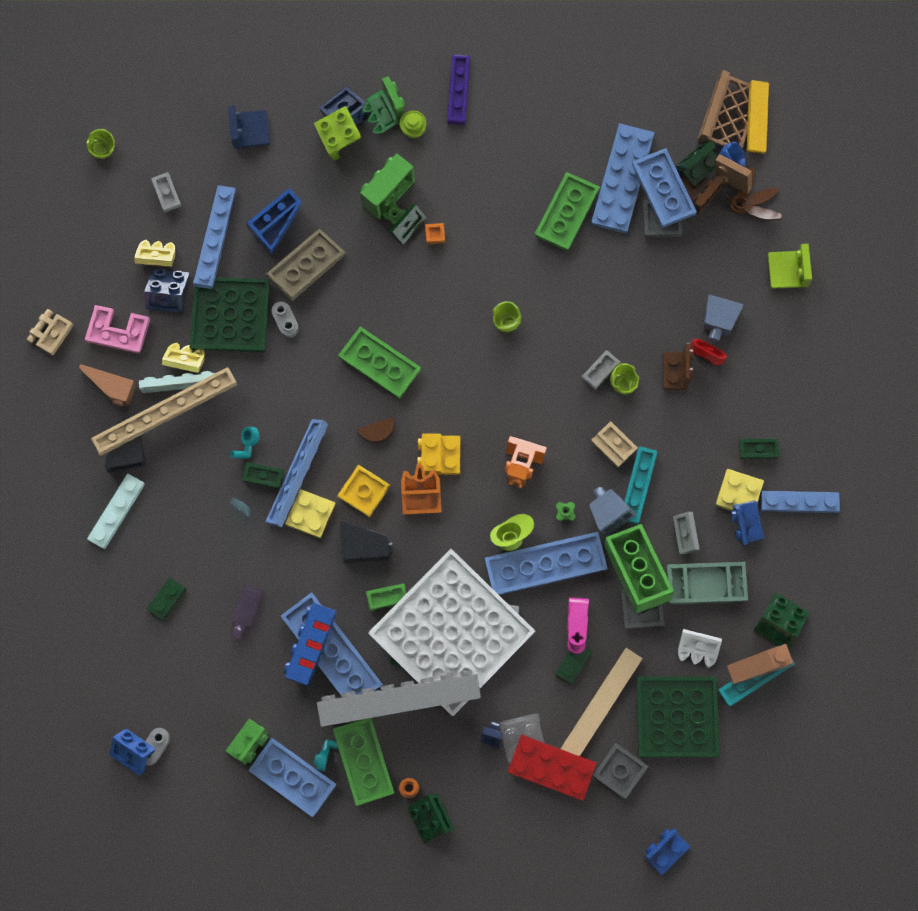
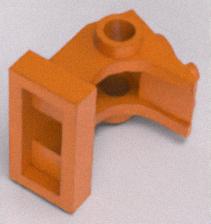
[504,436,547,489]

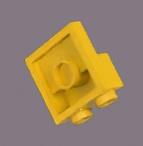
[418,434,460,475]

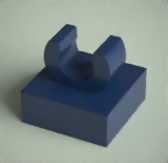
[480,721,503,748]

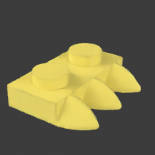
[134,240,176,267]
[162,343,205,373]

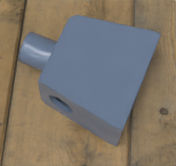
[703,294,743,342]
[590,487,636,536]

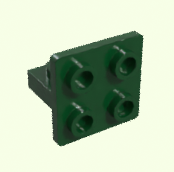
[408,793,454,844]

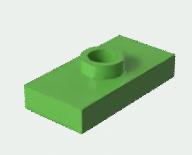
[366,583,406,611]

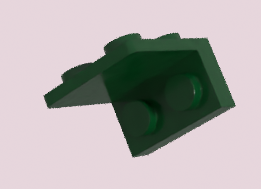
[753,593,809,650]

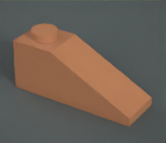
[79,364,137,407]
[727,644,793,685]

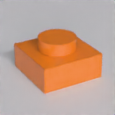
[425,223,445,244]

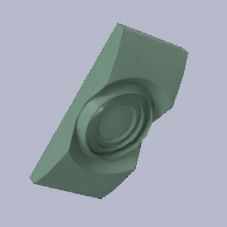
[667,562,748,605]

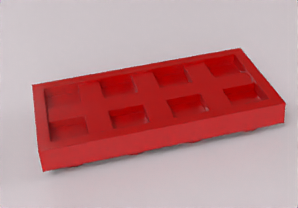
[507,734,597,801]

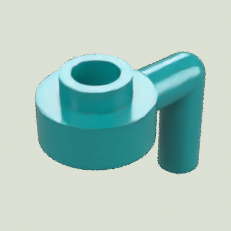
[230,427,260,459]
[314,739,339,772]

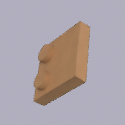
[716,154,752,194]

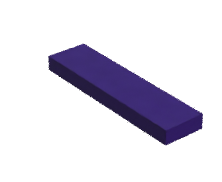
[447,55,470,125]

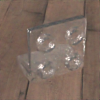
[499,713,544,763]

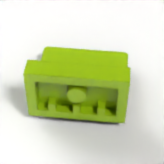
[314,106,361,161]
[768,244,812,289]

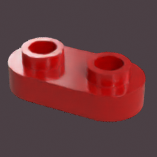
[690,338,727,366]

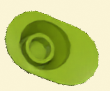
[490,514,534,551]

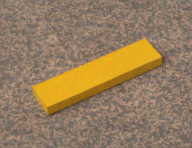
[747,80,769,154]

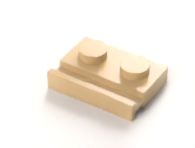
[591,421,638,468]

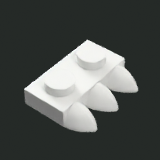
[678,629,722,668]

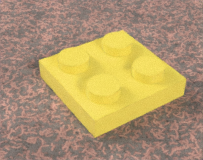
[715,469,764,511]
[285,489,336,539]

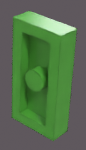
[382,76,405,117]

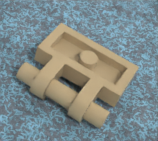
[26,309,74,356]

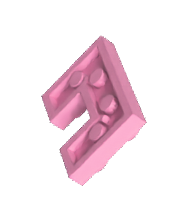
[85,305,150,354]

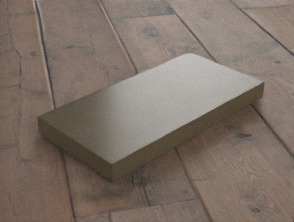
[266,228,346,301]

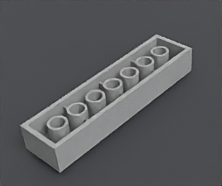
[317,670,481,727]

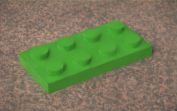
[534,172,600,252]
[338,326,421,399]
[333,718,395,806]

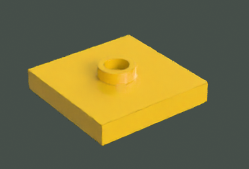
[337,465,391,518]

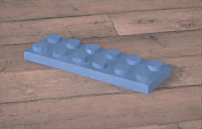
[591,123,655,234]
[485,532,608,595]
[281,592,383,695]

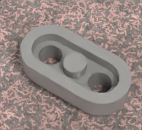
[272,302,299,338]
[145,728,170,766]

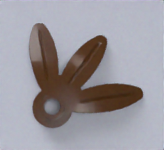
[729,167,783,221]

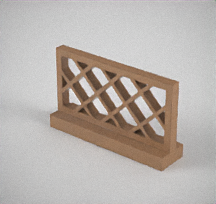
[697,70,749,148]

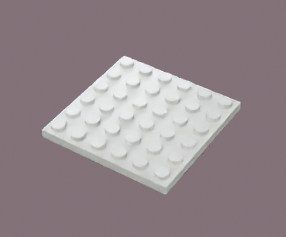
[368,549,535,716]

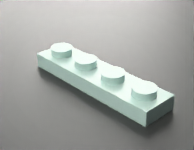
[139,371,215,393]
[87,473,145,550]

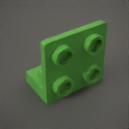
[226,718,269,765]

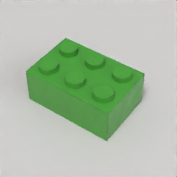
[360,153,415,220]

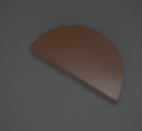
[357,417,394,443]

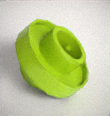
[400,111,427,138]

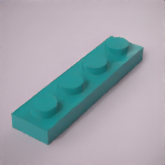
[624,446,658,525]
[718,660,795,707]

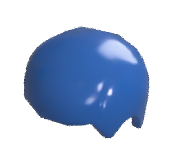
[720,142,745,167]

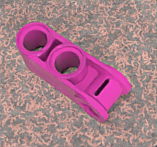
[567,597,589,654]

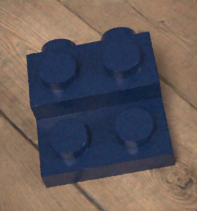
[319,86,371,125]

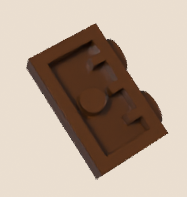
[681,176,724,215]
[663,343,693,390]

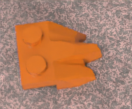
[401,464,442,515]

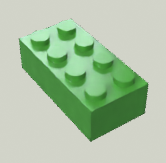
[604,524,674,614]

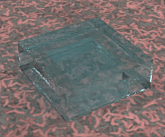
[229,498,251,517]

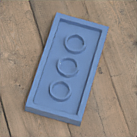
[632,148,697,228]
[248,738,337,818]

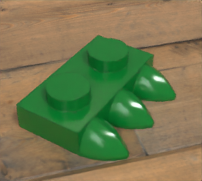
[362,90,399,133]

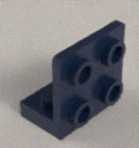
[228,105,270,149]
[144,269,189,313]

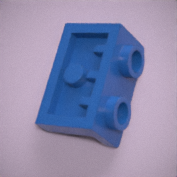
[731,500,764,545]
[109,729,155,776]
[644,828,690,875]

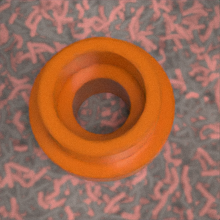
[399,778,419,798]

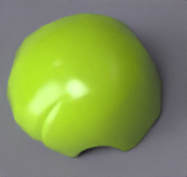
[86,129,115,159]
[493,301,521,332]
[610,363,639,395]

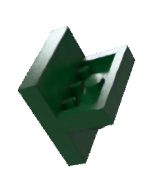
[675,141,717,187]

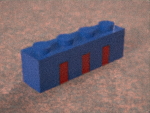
[283,603,337,687]

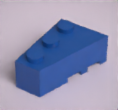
[247,188,302,256]

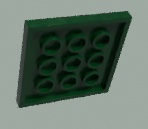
[189,277,270,353]
[637,677,719,757]

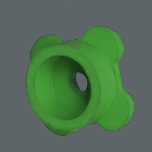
[384,204,405,225]
[556,502,575,521]

